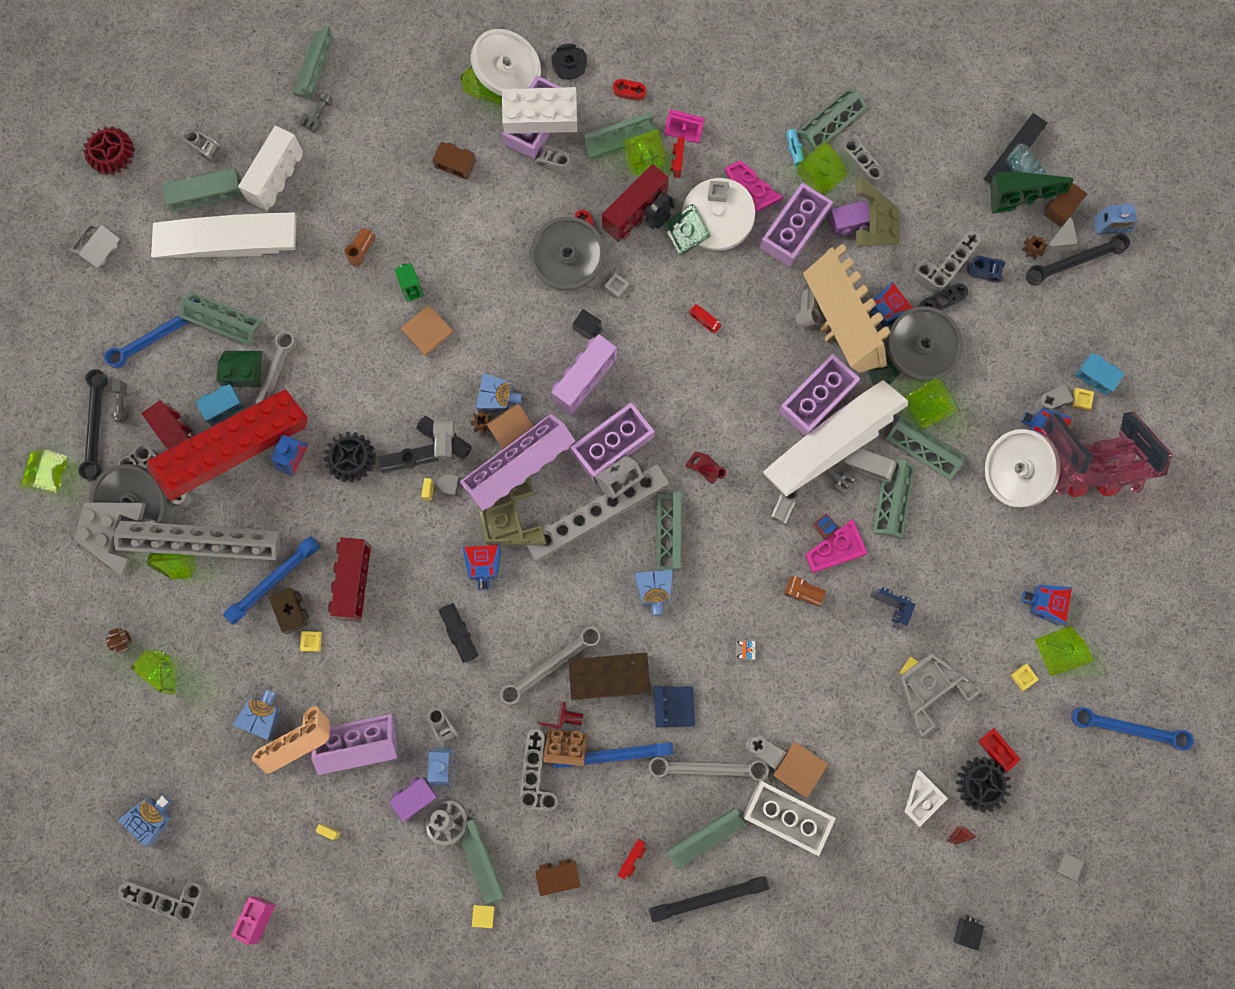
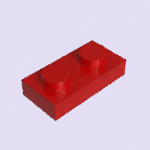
[670,137,685,178]
[977,728,1021,772]
[617,838,646,880]

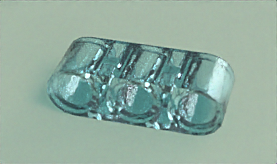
[1006,143,1047,175]

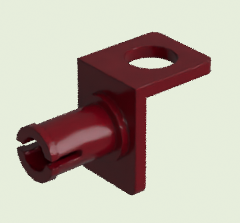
[685,451,726,484]
[537,701,583,729]

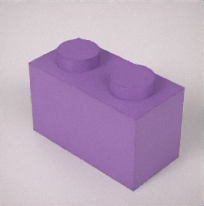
[829,200,870,237]
[389,777,439,822]

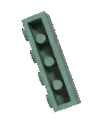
[162,168,244,212]

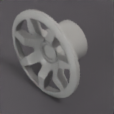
[425,800,467,845]

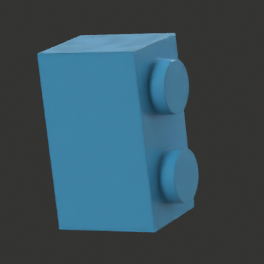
[1075,353,1125,396]
[196,384,245,426]

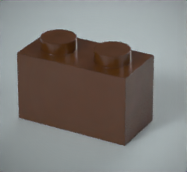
[432,141,476,180]
[1043,183,1088,227]
[535,858,581,896]

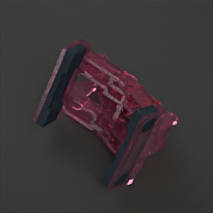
[1040,412,1172,497]

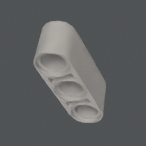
[841,137,883,186]
[838,448,897,482]

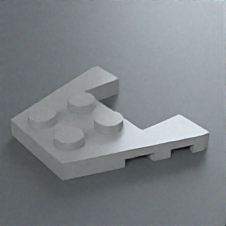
[74,502,146,575]
[899,654,982,737]

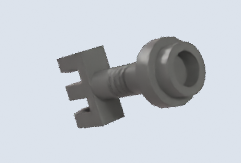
[300,92,332,133]
[111,379,128,422]
[825,467,855,495]

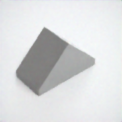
[1044,218,1078,253]

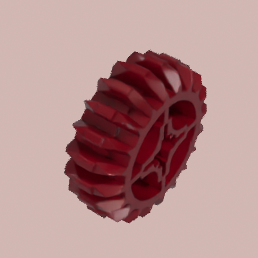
[83,126,135,175]

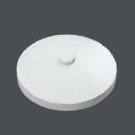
[471,29,541,96]
[682,178,755,251]
[985,429,1060,507]

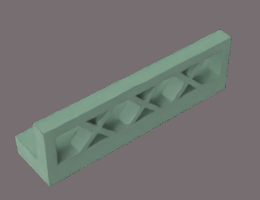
[293,25,333,100]
[797,88,867,152]
[584,112,658,160]
[179,291,262,345]
[886,415,966,480]
[873,460,915,539]
[657,492,681,571]
[666,808,746,869]
[456,819,505,904]

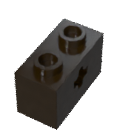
[268,587,309,634]

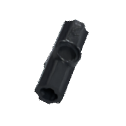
[416,415,473,460]
[379,444,439,474]
[439,603,479,663]

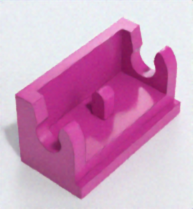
[664,109,705,144]
[231,896,276,945]

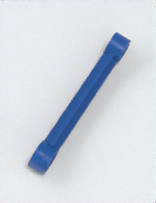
[104,300,200,369]
[223,536,320,625]
[1071,707,1194,750]
[554,742,674,768]

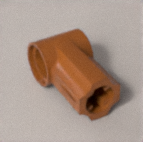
[345,228,376,266]
[784,576,826,607]

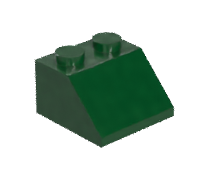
[216,351,262,387]

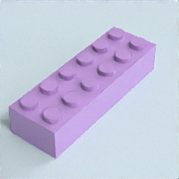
[460,414,575,511]

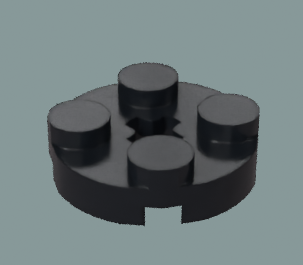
[551,43,587,79]
[644,192,676,230]

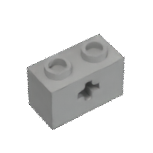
[595,455,644,499]

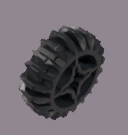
[324,432,376,483]
[955,757,1012,812]

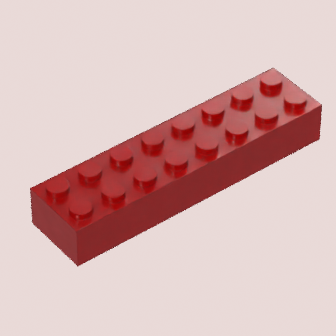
[148,389,308,502]

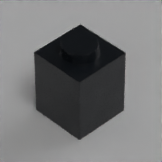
[572,309,603,340]
[953,915,984,951]

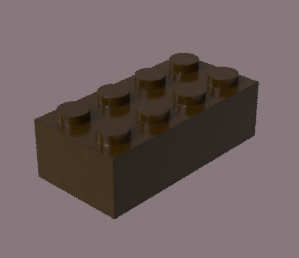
[568,652,651,701]

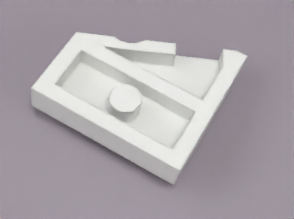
[904,770,948,827]

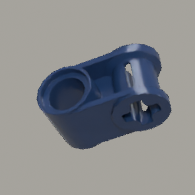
[967,256,1006,283]

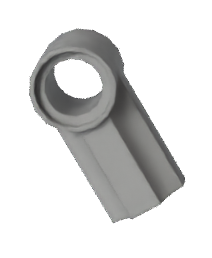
[796,290,821,328]
[433,420,455,459]
[770,489,799,525]

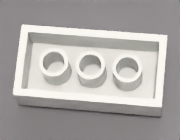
[502,87,577,134]
[238,126,303,211]
[742,781,836,856]

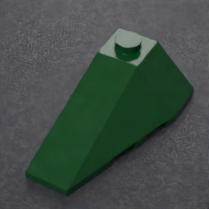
[990,171,1074,214]

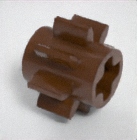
[1022,235,1047,260]
[470,410,492,435]
[106,628,132,653]

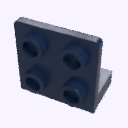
[870,587,916,630]
[654,686,695,728]

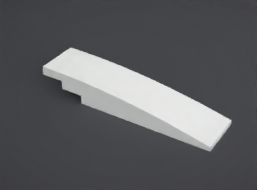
[151,212,296,258]
[763,380,908,496]

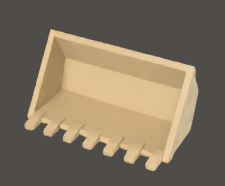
[803,244,891,373]

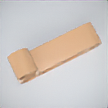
[252,706,330,774]

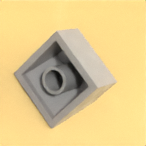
[69,222,120,268]

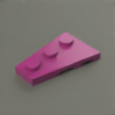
[724,160,783,213]
[805,519,867,574]

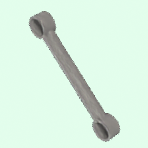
[256,331,296,404]
[500,627,600,705]
[648,757,769,781]

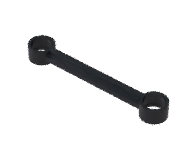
[1025,233,1130,286]
[78,369,108,481]
[648,876,770,922]

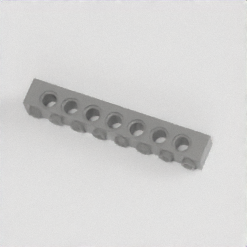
[526,464,669,563]
[113,521,280,560]

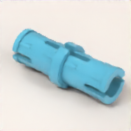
[785,129,806,167]

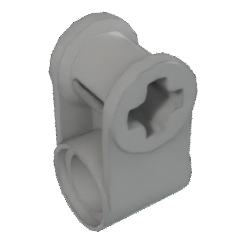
[183,128,221,161]
[535,145,571,174]
[1035,384,1075,412]
[427,707,460,747]
[746,736,786,770]

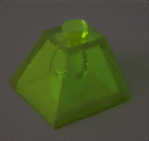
[460,66,502,106]
[146,553,195,579]
[1035,626,1094,676]

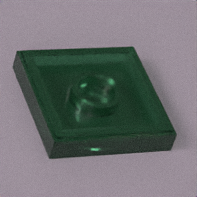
[663,204,711,256]

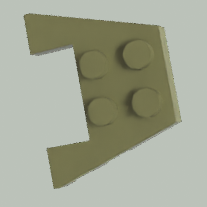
[856,177,900,248]
[478,478,546,545]

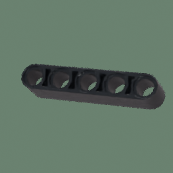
[983,113,1048,184]

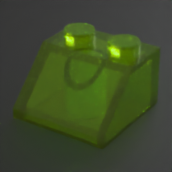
[624,128,666,176]
[796,141,847,196]
[904,378,961,430]
[20,449,67,493]
[130,649,176,695]

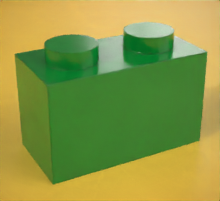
[394,263,424,302]

